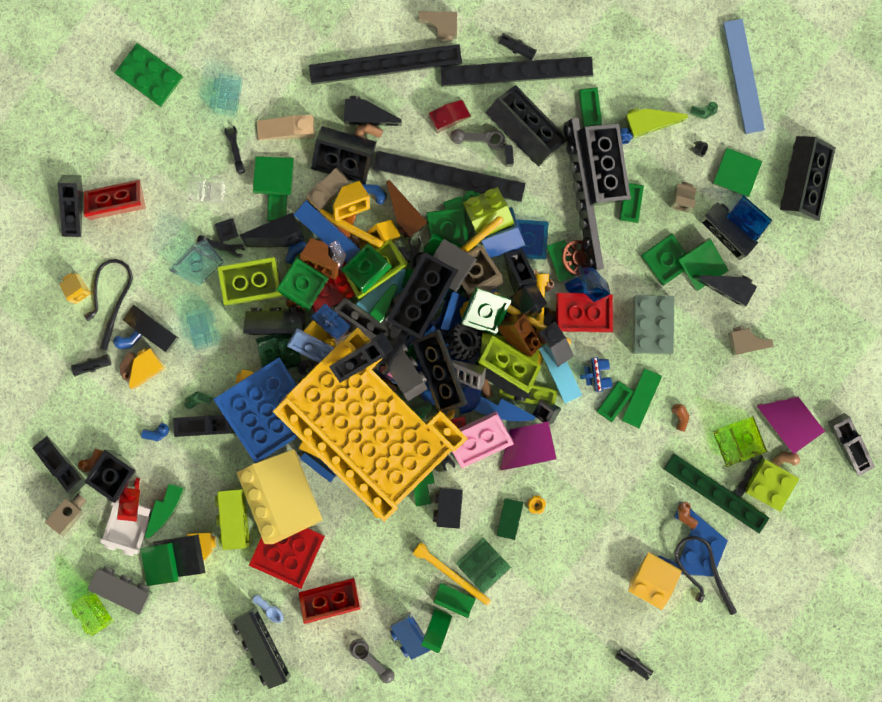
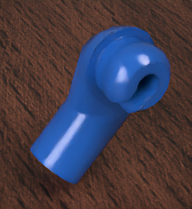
[362,184,387,204]
[284,241,307,264]
[113,330,142,349]
[141,423,169,442]

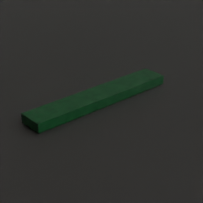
[663,453,770,534]

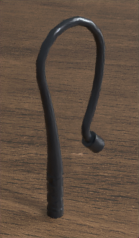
[84,259,133,351]
[675,536,737,615]

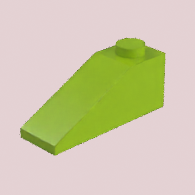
[625,107,688,139]

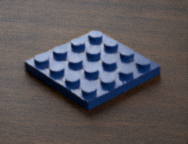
[214,357,298,463]

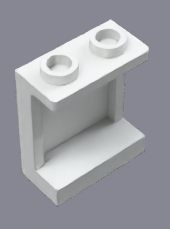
[100,498,153,556]

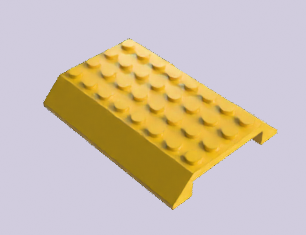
[273,327,468,522]

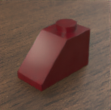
[429,100,471,134]

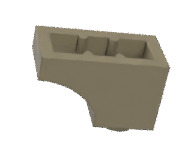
[419,11,457,42]
[306,168,350,210]
[670,182,697,213]
[728,326,774,355]

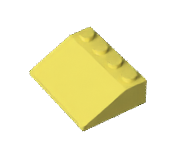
[236,449,323,544]

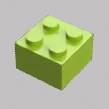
[463,187,515,236]
[745,457,800,512]

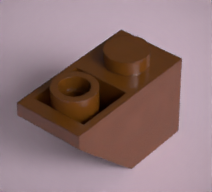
[498,313,542,356]

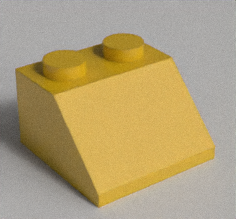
[628,552,682,610]

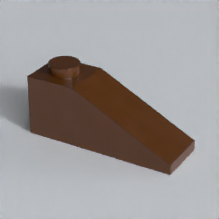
[386,180,428,239]

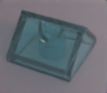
[169,239,224,286]

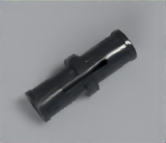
[498,33,537,61]
[71,354,112,377]
[615,648,654,681]

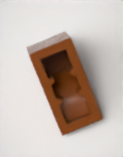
[300,238,339,280]

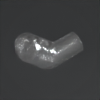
[329,240,346,269]

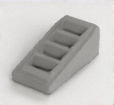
[451,359,486,390]

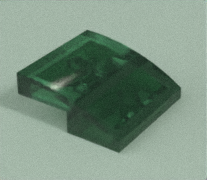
[255,334,301,369]
[455,537,512,594]

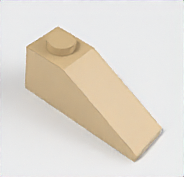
[257,115,315,140]

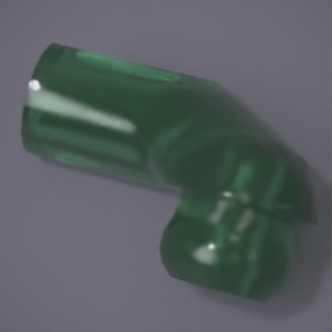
[689,102,718,119]
[184,391,213,409]

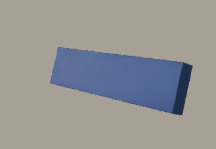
[294,200,361,263]

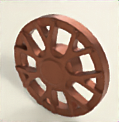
[561,240,589,276]

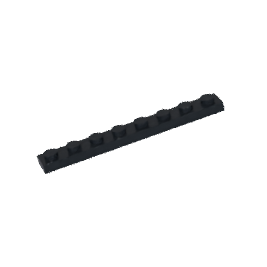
[309,44,462,85]
[440,56,593,87]
[563,118,604,272]
[373,151,526,202]

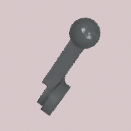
[451,129,506,150]
[349,639,395,684]

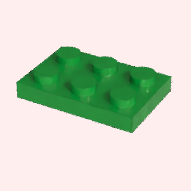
[115,43,184,107]

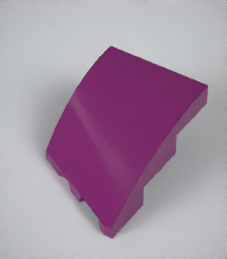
[757,396,825,454]
[500,421,557,471]

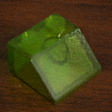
[712,416,768,467]
[70,591,114,637]

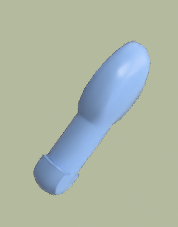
[252,594,284,623]

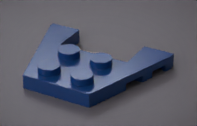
[658,502,728,576]

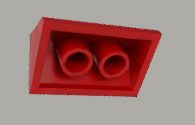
[84,180,146,220]
[299,578,362,624]

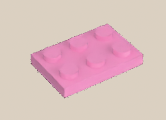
[452,411,514,468]

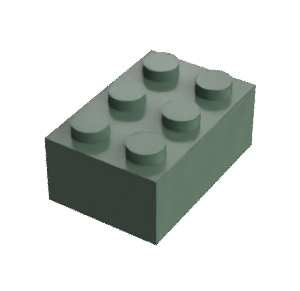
[632,295,674,355]

